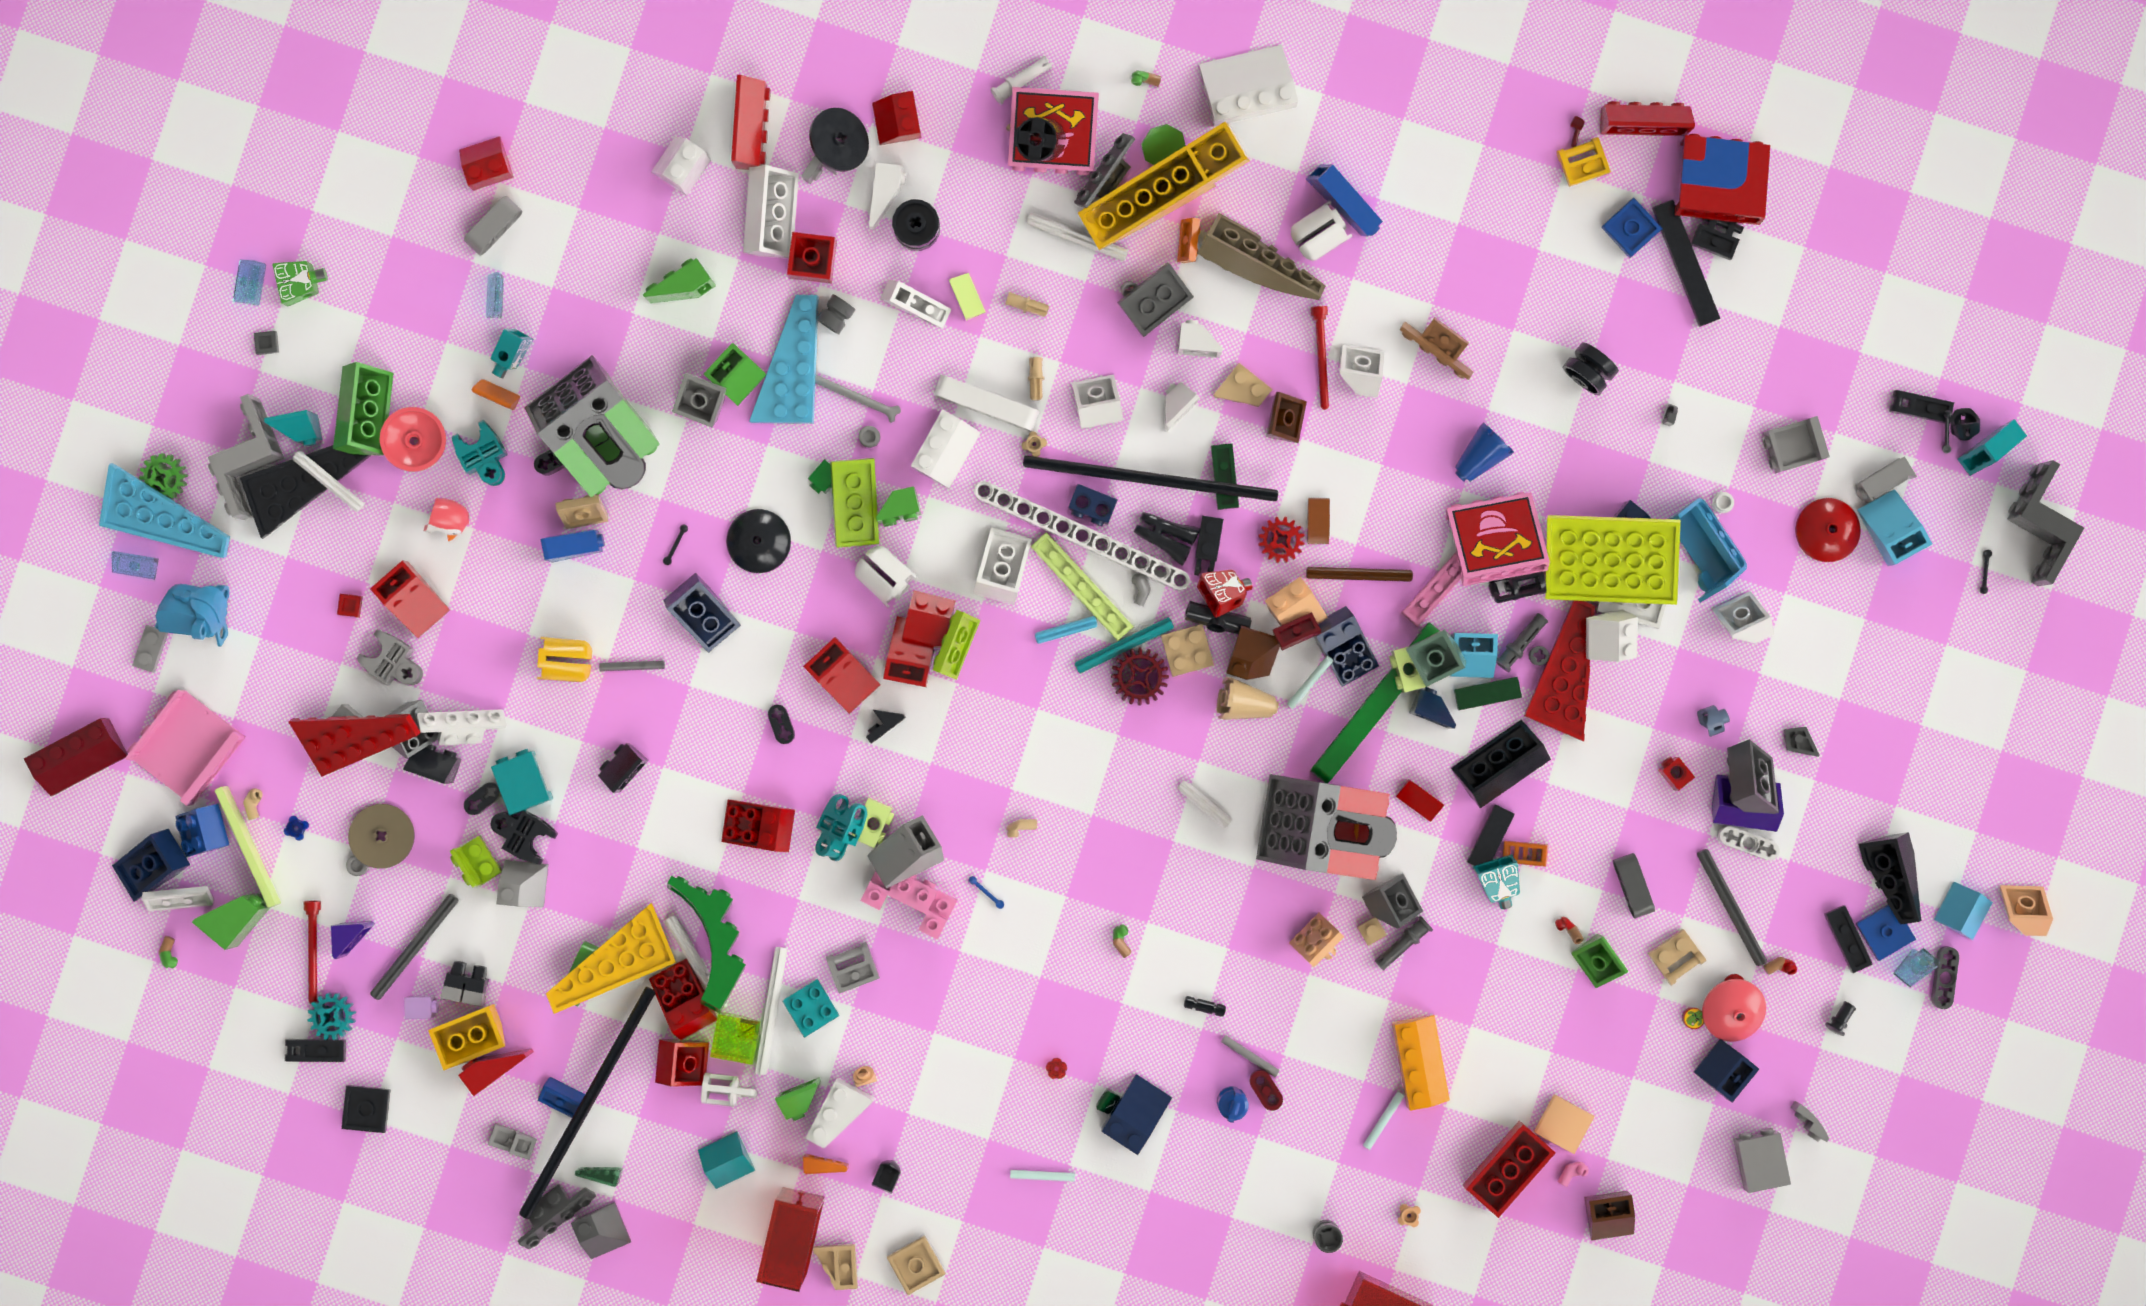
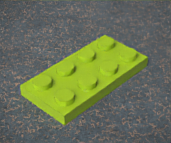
[830,458,879,548]

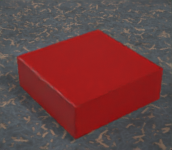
[337,594,363,618]

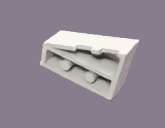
[805,1078,876,1148]

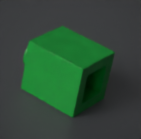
[808,459,832,494]

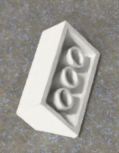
[743,165,799,258]

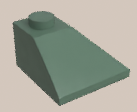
[1406,629,1466,687]

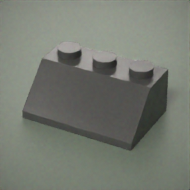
[1727,739,1779,814]

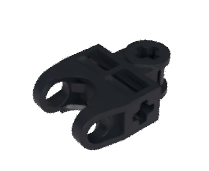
[490,810,558,865]

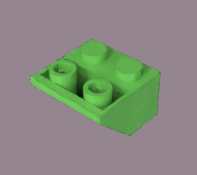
[704,342,766,406]
[876,486,922,527]

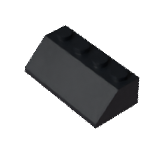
[1451,719,1551,808]

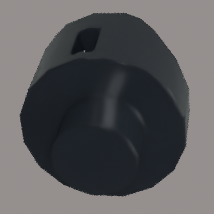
[1950,408,1980,441]

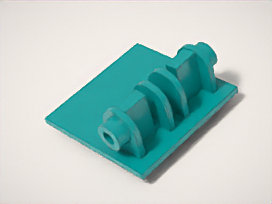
[782,979,840,1038]

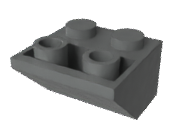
[384,700,439,759]

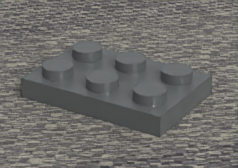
[1117,262,1194,337]

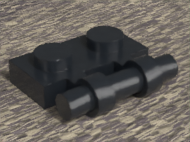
[1691,218,1744,260]

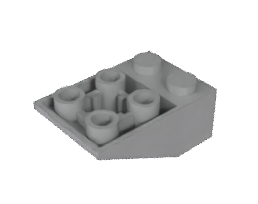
[867,815,944,888]

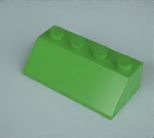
[333,362,394,456]

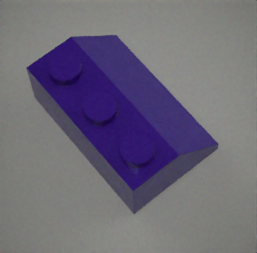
[1712,774,1784,832]

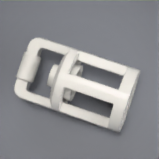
[701,1073,758,1107]

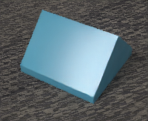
[1934,882,1993,940]

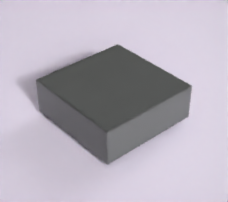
[254,331,279,355]

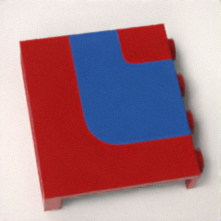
[1675,133,1771,225]

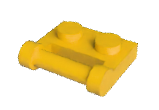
[1556,137,1611,187]

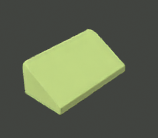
[949,273,986,321]

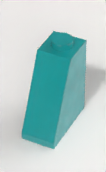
[1957,419,2027,476]

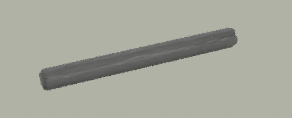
[1697,849,1767,966]
[370,894,459,1000]

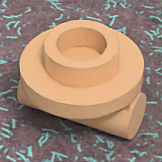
[853,1066,877,1087]

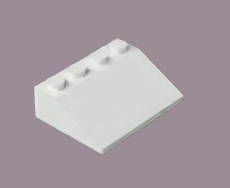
[1199,45,1299,127]

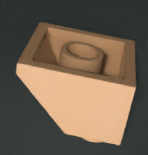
[2000,885,2053,936]

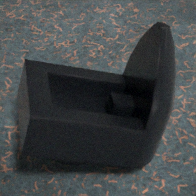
[872,1160,901,1194]

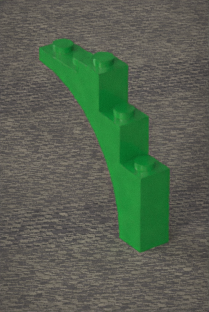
[667,876,746,1014]

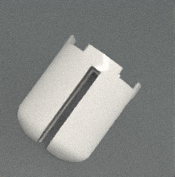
[1291,201,1353,261]
[855,546,917,608]

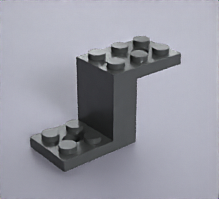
[2007,460,2084,586]

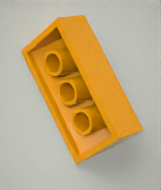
[1392,1015,1450,1111]

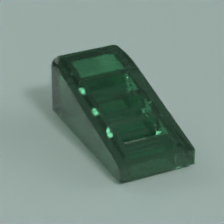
[574,1167,624,1187]

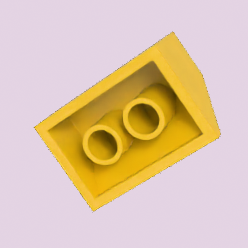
[428,1004,505,1071]

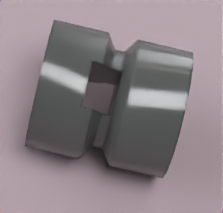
[816,294,856,335]
[1312,1220,1343,1253]

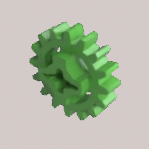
[139,453,188,499]

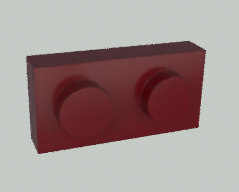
[1272,612,1321,651]

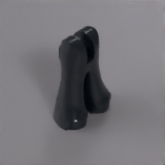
[1133,512,1200,566]

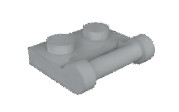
[826,942,880,994]

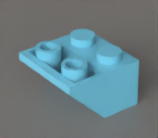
[1450,633,1498,678]

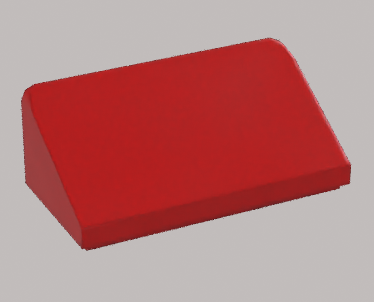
[1396,779,1444,822]

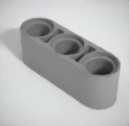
[464,196,523,256]

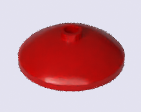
[1795,498,1861,562]

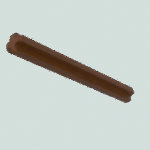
[1306,567,1413,582]

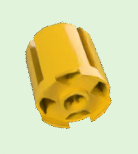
[537,636,592,682]

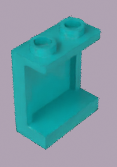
[491,749,553,815]

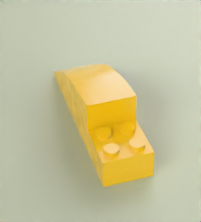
[1078,121,1250,250]

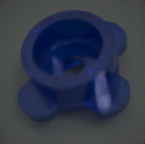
[284,816,309,841]

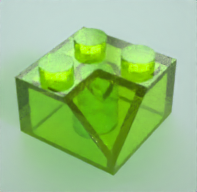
[710,1012,761,1065]

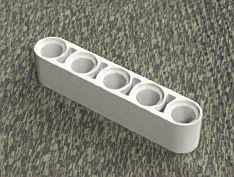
[933,375,1039,432]

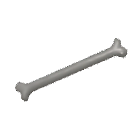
[815,375,901,423]

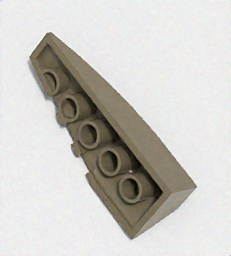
[1197,213,1326,300]

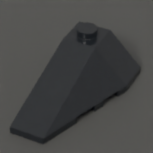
[1858,832,1922,924]

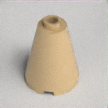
[1216,677,1279,720]

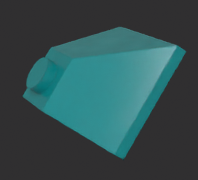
[264,410,323,446]

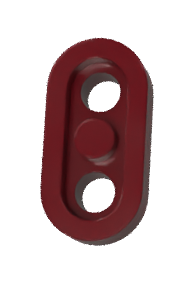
[1249,1070,1283,1111]

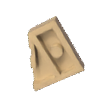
[1213,363,1273,407]

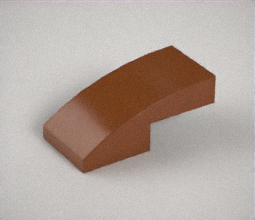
[1307,498,1330,544]

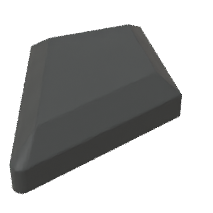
[1784,727,1820,757]

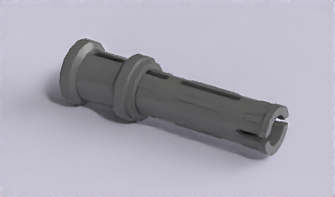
[1496,613,1548,672]
[1374,915,1433,971]

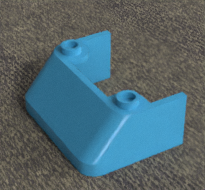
[1667,498,1747,603]

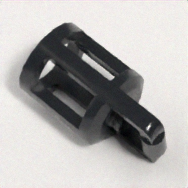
[1488,572,1547,603]

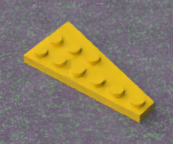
[545,903,676,1014]

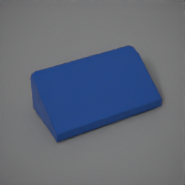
[537,1077,585,1118]

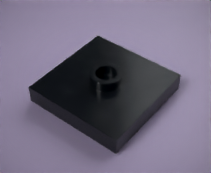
[341,1085,391,1133]

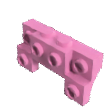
[860,871,958,940]

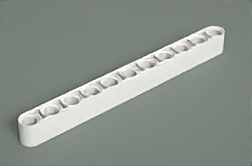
[974,481,1190,591]

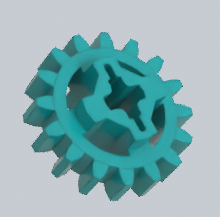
[307,993,356,1040]

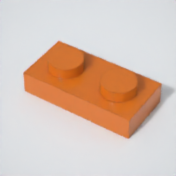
[1177,217,1200,263]

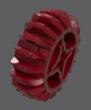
[1111,647,1169,706]

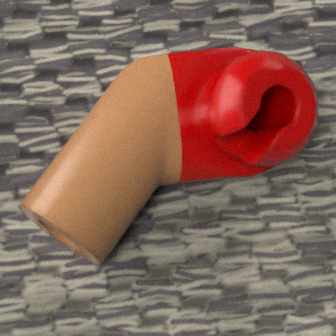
[1555,916,1584,944]
[1763,957,1797,975]

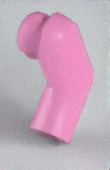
[1558,1162,1589,1187]

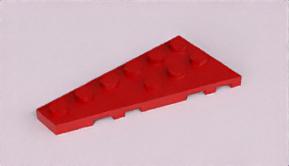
[1524,600,1595,742]
[288,714,421,777]

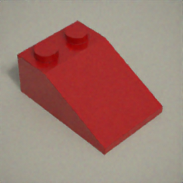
[458,1048,534,1096]

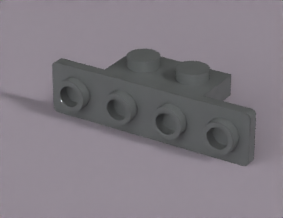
[1074,133,1135,208]
[518,1184,596,1249]

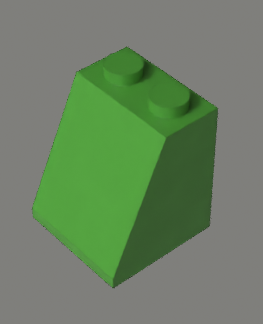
[192,893,271,950]

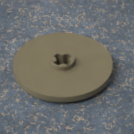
[348,804,415,869]

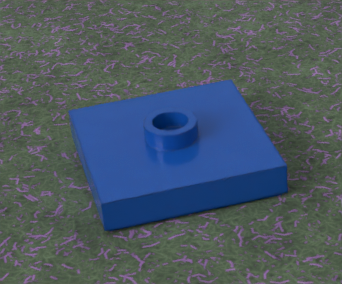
[1601,197,1663,258]
[1855,904,1916,961]

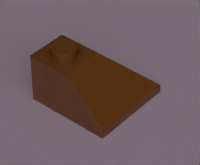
[1226,625,1280,680]

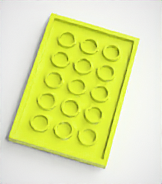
[1545,515,1681,605]

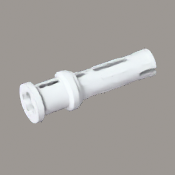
[990,56,1052,105]

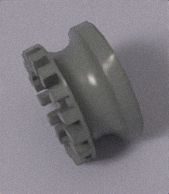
[1529,646,1549,665]

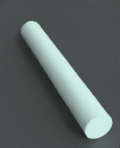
[1287,656,1333,709]
[1363,1091,1405,1150]
[1010,1170,1075,1182]

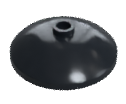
[726,509,791,573]

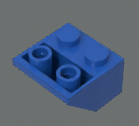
[175,803,229,858]

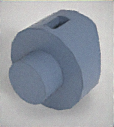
[1697,705,1730,737]

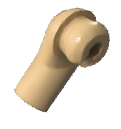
[1006,819,1038,837]

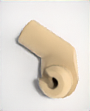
[243,788,263,820]

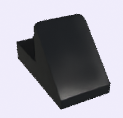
[866,710,907,744]

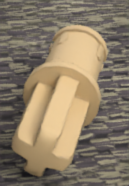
[1005,292,1049,317]
[1028,357,1045,401]

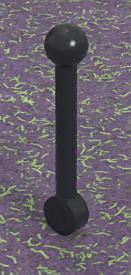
[1942,410,1952,453]
[663,524,688,565]
[1979,550,1992,594]

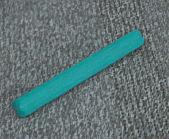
[1074,617,1174,674]

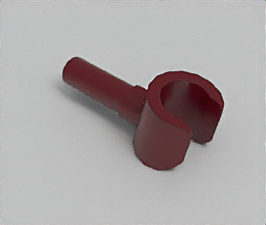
[1570,116,1585,147]

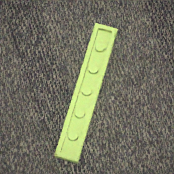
[1030,532,1134,641]
[215,786,281,908]

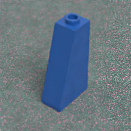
[1306,164,1383,237]

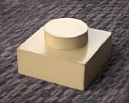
[1357,917,1387,946]

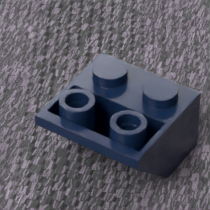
[1693,1039,1759,1103]

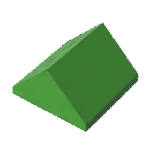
[1571,934,1628,988]

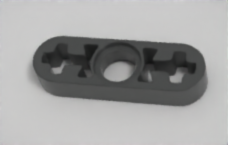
[1931,946,1959,1009]

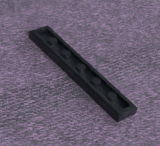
[1652,200,1721,327]

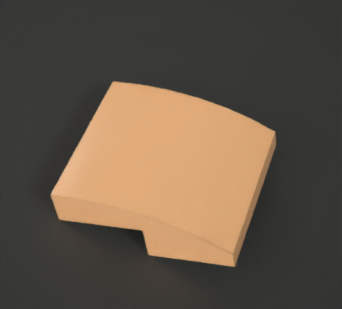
[1534,1094,1595,1154]

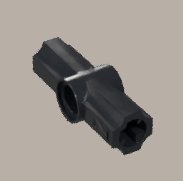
[1184,601,1252,634]

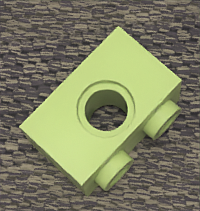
[1389,647,1430,693]
[852,797,895,848]

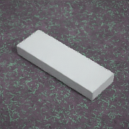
[142,886,214,911]

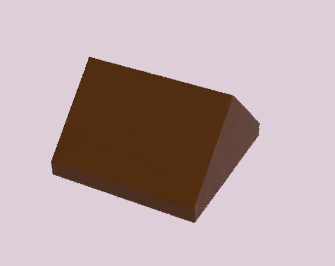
[1266,392,1307,443]

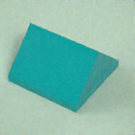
[698,1131,755,1189]

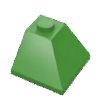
[775,1077,821,1121]

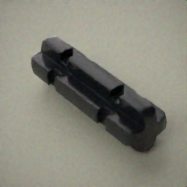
[1184,996,1226,1017]

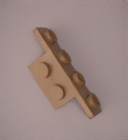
[1399,317,1474,380]

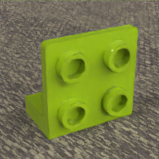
[450,835,502,888]

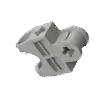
[356,629,423,685]

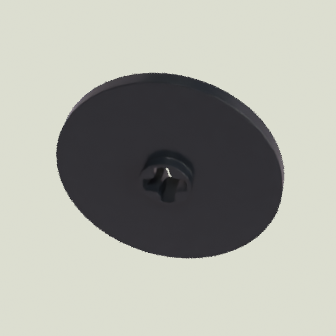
[809,108,869,172]

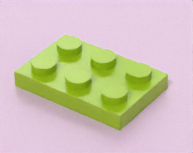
[933,610,981,680]

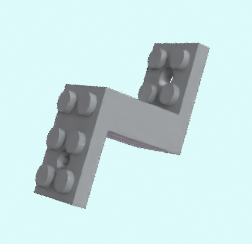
[208,394,284,520]

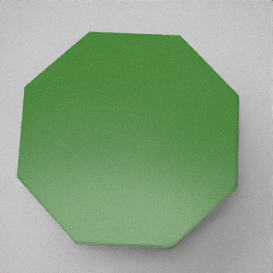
[1141,124,1186,165]

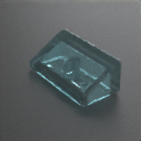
[233,259,266,306]
[486,272,504,318]
[111,551,159,580]

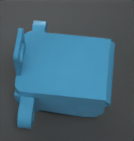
[155,584,229,647]

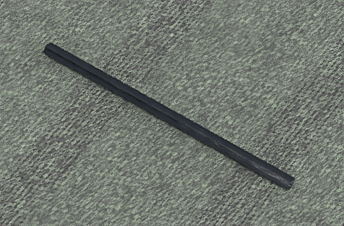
[1023,456,1279,502]
[519,987,655,1219]

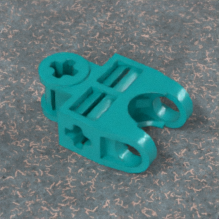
[452,420,508,486]
[815,794,867,861]

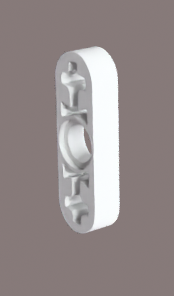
[1717,826,1780,860]

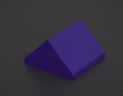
[331,921,375,959]

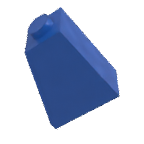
[540,530,605,563]

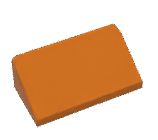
[471,379,520,410]

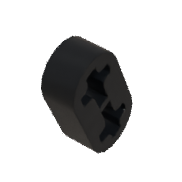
[768,705,795,744]
[464,782,501,815]

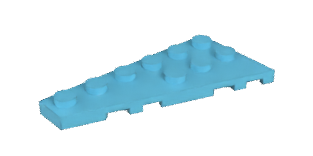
[749,295,819,424]

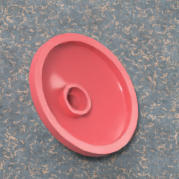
[380,407,446,472]
[1702,979,1766,1042]

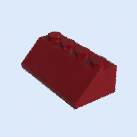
[24,718,128,796]

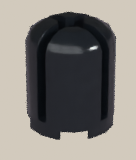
[1014,117,1066,161]

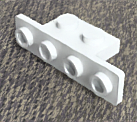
[417,709,507,746]

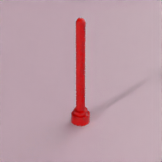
[1311,306,1329,410]
[303,900,321,1004]

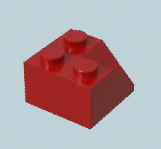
[787,232,837,284]

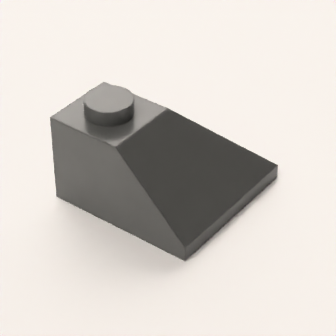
[1362,873,1423,929]
[571,1202,632,1259]

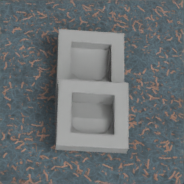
[488,1123,537,1160]

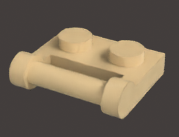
[1648,929,1707,986]

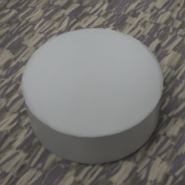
[859,426,881,448]
[346,855,369,876]

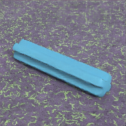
[1035,616,1098,644]

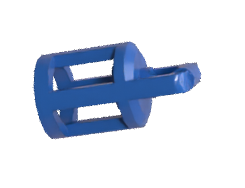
[1217,1086,1249,1123]

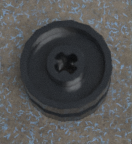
[892,199,940,251]
[1562,342,1619,396]

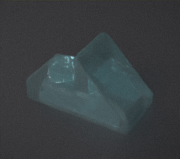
[1893,948,1940,987]

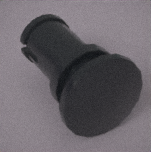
[1825,1001,1856,1036]

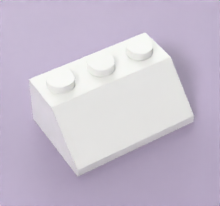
[911,409,981,489]

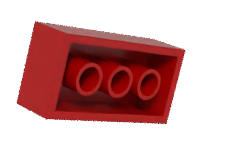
[1463,1120,1556,1218]

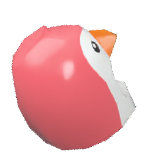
[423,498,469,542]

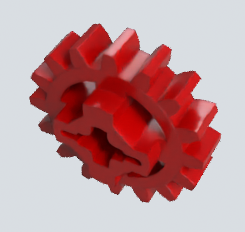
[1258,517,1305,563]

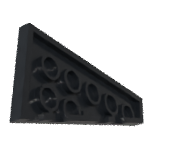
[240,445,371,539]

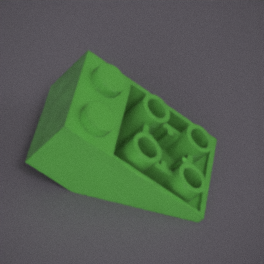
[643,258,716,303]

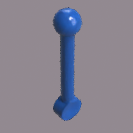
[968,876,1004,909]

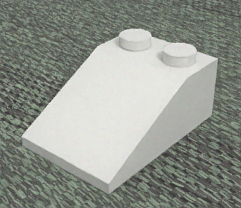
[973,527,1032,605]

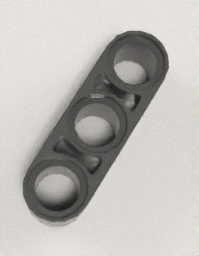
[1613,853,1655,919]

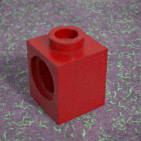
[1658,756,1695,791]

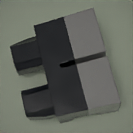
[440,961,489,1007]

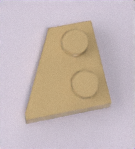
[813,1244,858,1290]

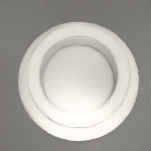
[1712,492,1734,513]

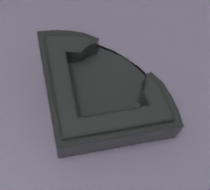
[1662,404,1678,426]

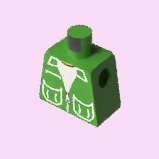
[272,261,328,307]

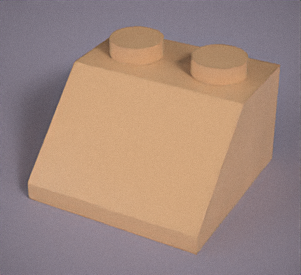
[1265,576,1328,626]

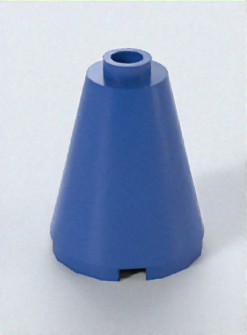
[1455,422,1514,482]

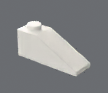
[869,162,906,230]
[880,280,952,329]

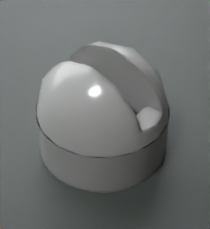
[1121,281,1137,297]

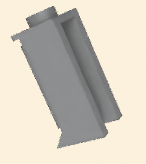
[1855,456,1917,503]

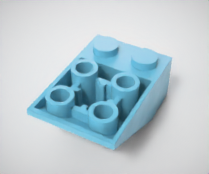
[1857,489,1933,566]

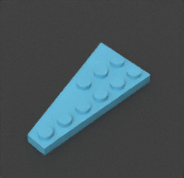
[99,463,230,558]

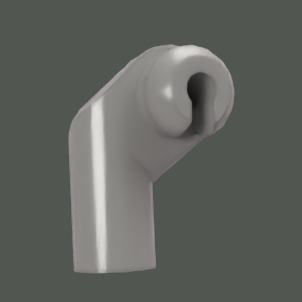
[1132,574,1151,607]

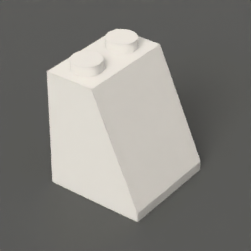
[651,137,711,196]

